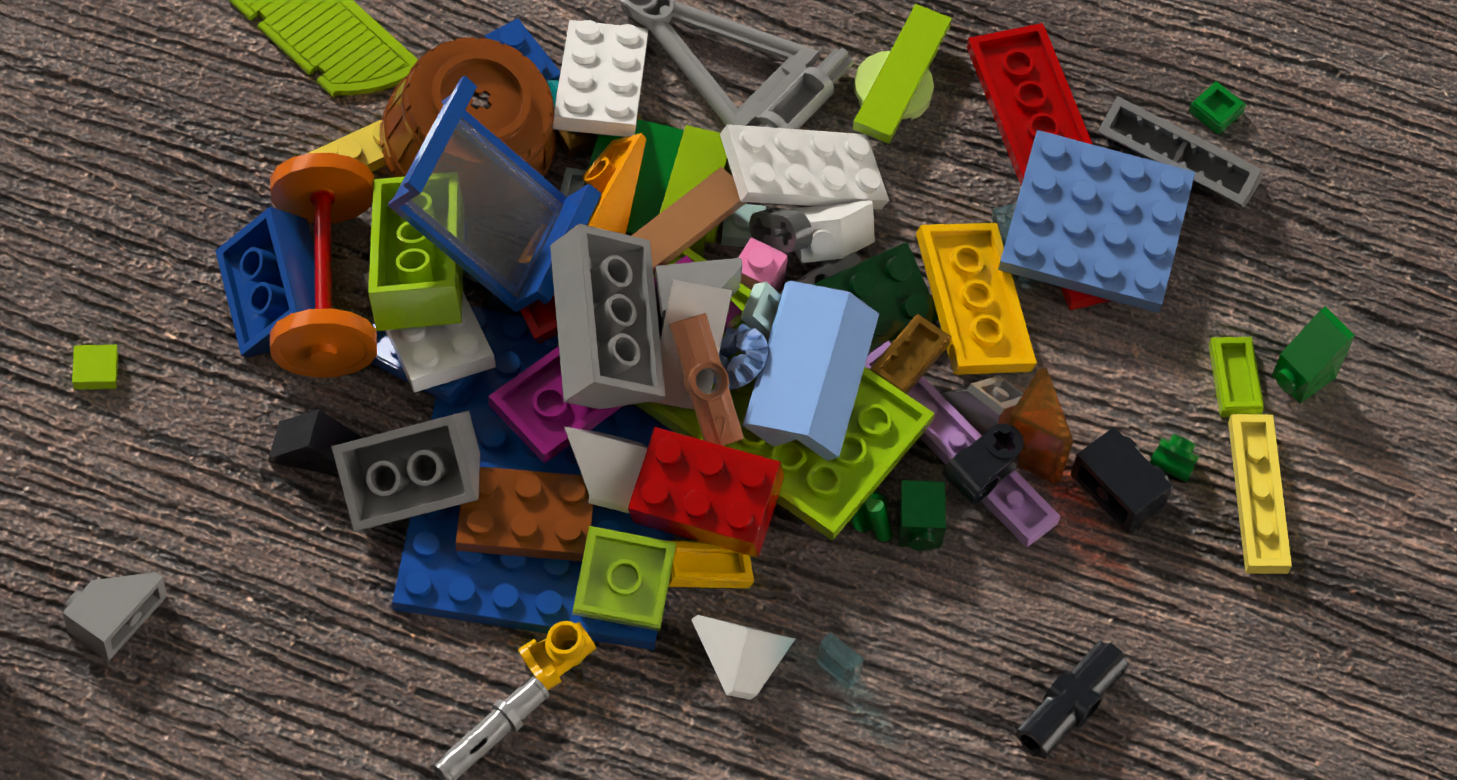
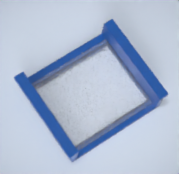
[388,76,601,312]

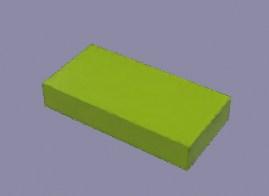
[1208,337,1264,417]

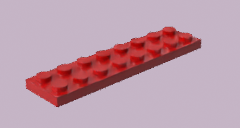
[966,23,1111,310]

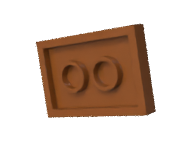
[456,467,593,561]

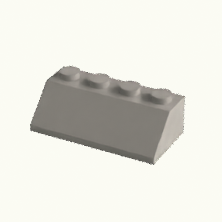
[550,224,666,409]

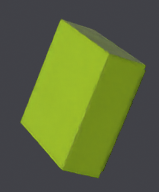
[72,345,119,390]

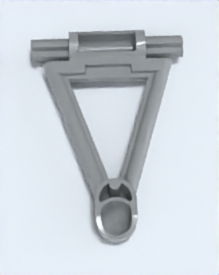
[619,0,854,129]

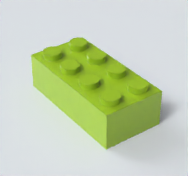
[368,172,464,331]

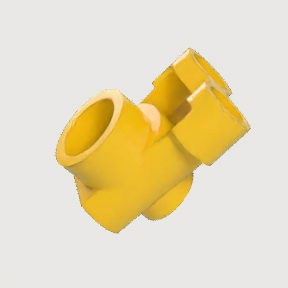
[517,621,596,691]

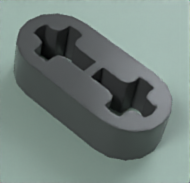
[749,207,813,253]

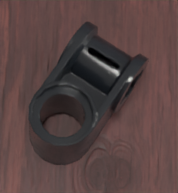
[942,423,1024,505]

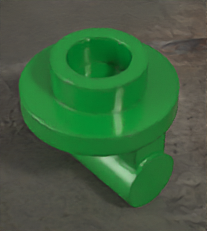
[1149,434,1200,483]
[850,491,893,541]

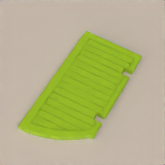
[228,0,418,98]

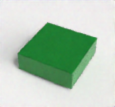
[1188,81,1246,135]

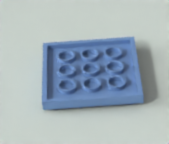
[998,130,1195,313]

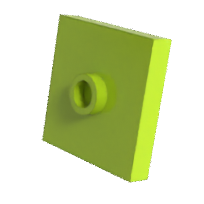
[572,526,676,631]

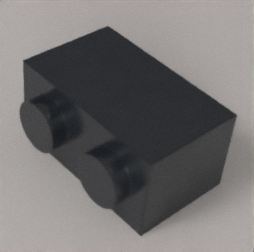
[1070,427,1173,534]

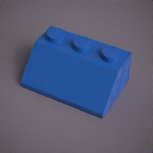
[215,207,315,357]

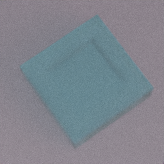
[816,632,864,688]

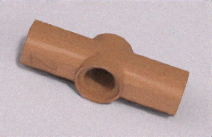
[669,313,744,446]

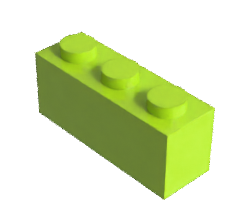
[660,125,733,257]

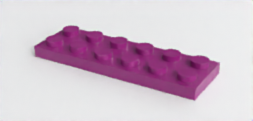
[488,255,742,463]

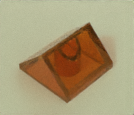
[1008,367,1073,484]

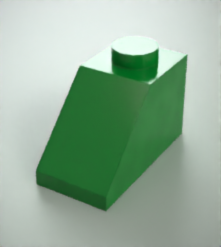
[1272,306,1355,404]

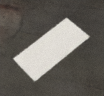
[651,279,732,409]

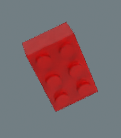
[628,427,784,558]

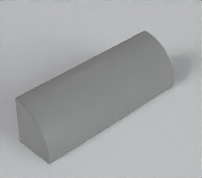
[1098,96,1262,207]

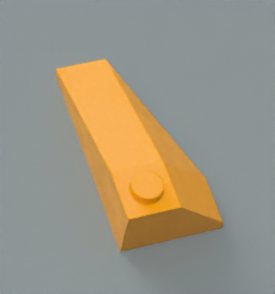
[517,133,646,265]

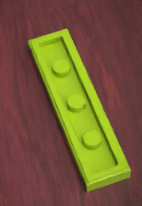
[852,4,952,144]

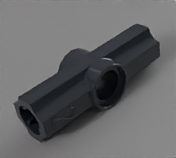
[1015,641,1129,759]

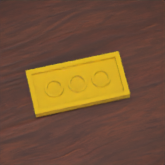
[916,223,1037,375]

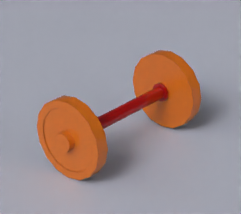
[270,153,377,378]

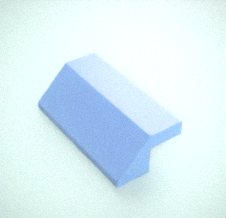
[743,281,879,461]

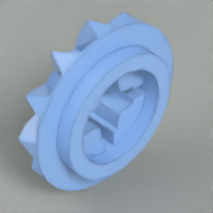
[713,323,768,390]

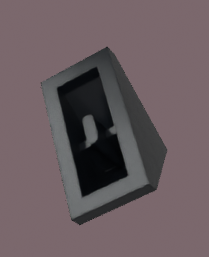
[268,409,362,476]

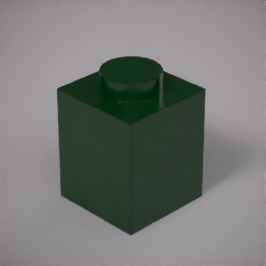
[897,480,946,551]

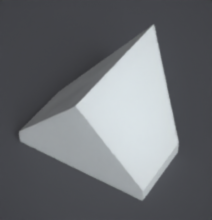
[564,427,648,514]
[691,615,795,700]

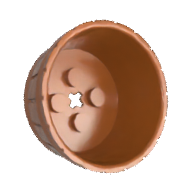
[379,37,556,218]

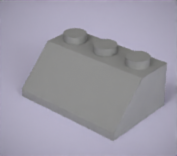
[331,411,480,531]

